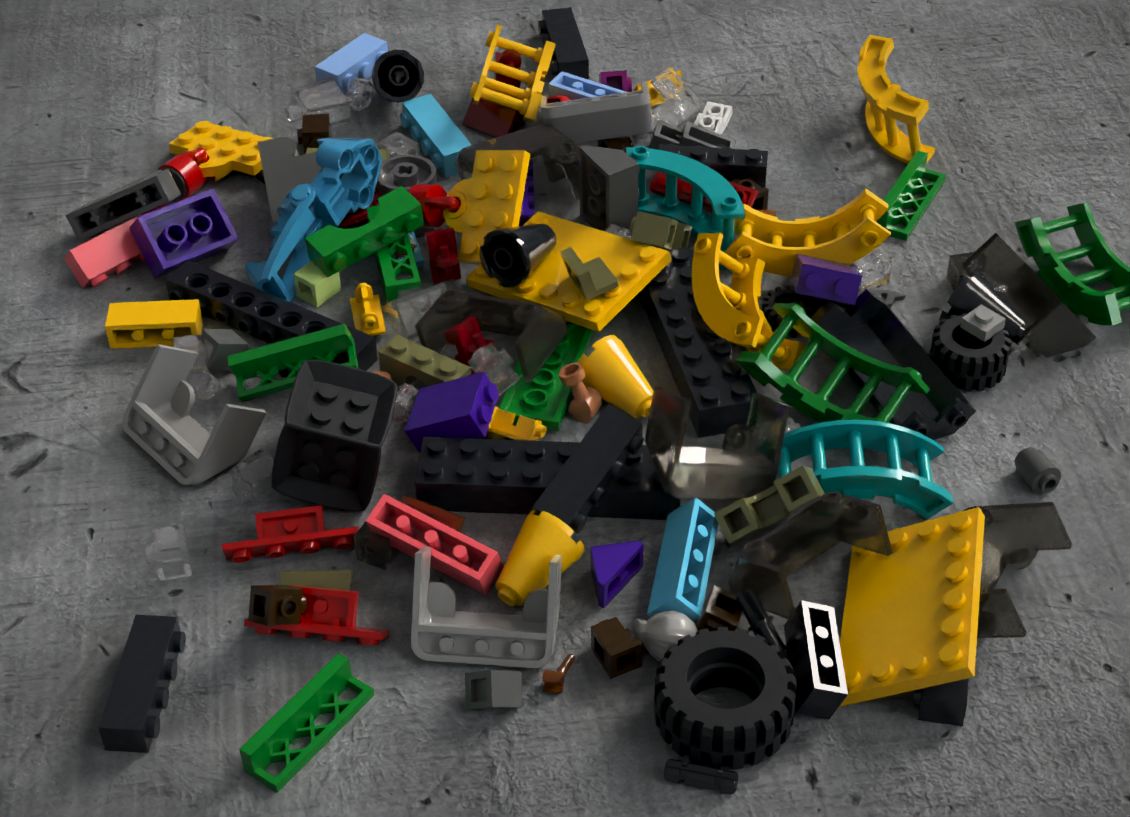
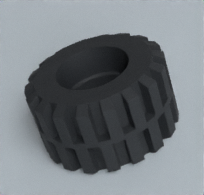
[930,313,1011,392]

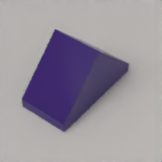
[590,541,644,608]

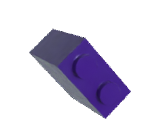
[790,254,862,305]
[404,372,499,453]

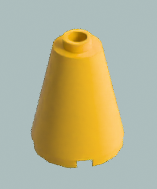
[577,335,657,419]
[496,510,585,606]

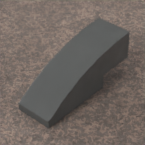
[648,120,736,150]

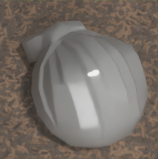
[633,610,697,661]

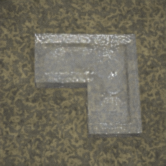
[650,66,704,127]

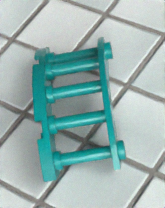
[626,146,745,270]
[760,420,953,519]

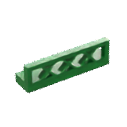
[876,150,946,241]
[366,206,421,307]
[227,324,359,402]
[239,653,374,793]

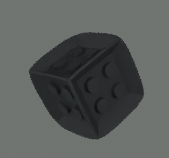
[271,360,397,511]

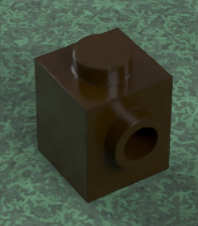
[297,114,332,154]

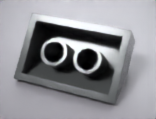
[579,145,640,238]

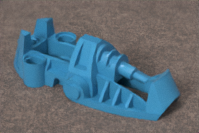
[245,138,383,302]

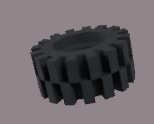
[761,286,816,338]

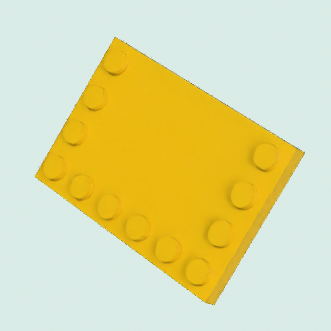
[466,211,672,332]
[839,507,985,707]

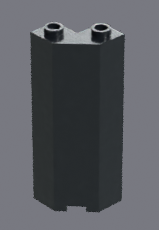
[810,289,976,440]

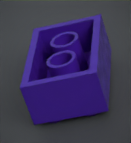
[129,188,239,279]

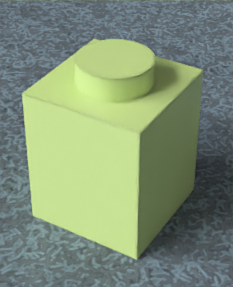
[293,261,341,308]

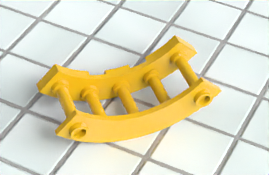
[469,24,556,123]
[857,35,935,164]
[725,188,891,276]
[691,233,806,373]

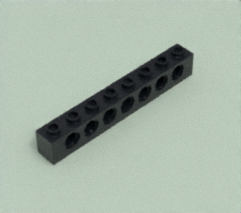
[165,260,378,371]

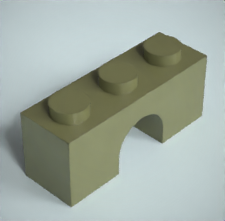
[630,211,692,250]
[378,334,471,389]
[714,466,827,544]

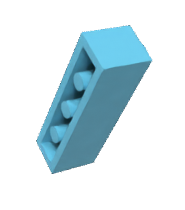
[400,94,474,178]
[647,497,718,621]

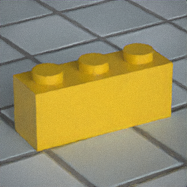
[105,299,203,349]

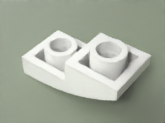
[694,101,733,134]

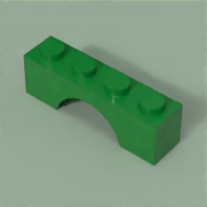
[305,186,424,278]

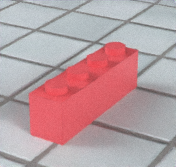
[64,203,169,288]
[366,494,504,596]

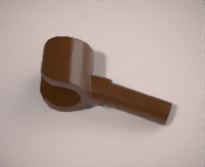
[542,654,575,693]

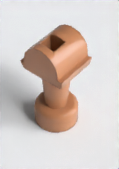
[558,363,602,424]

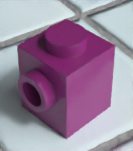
[599,70,632,92]

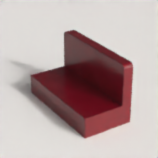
[463,98,526,140]

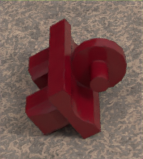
[494,50,521,93]
[424,227,461,284]
[444,317,495,375]

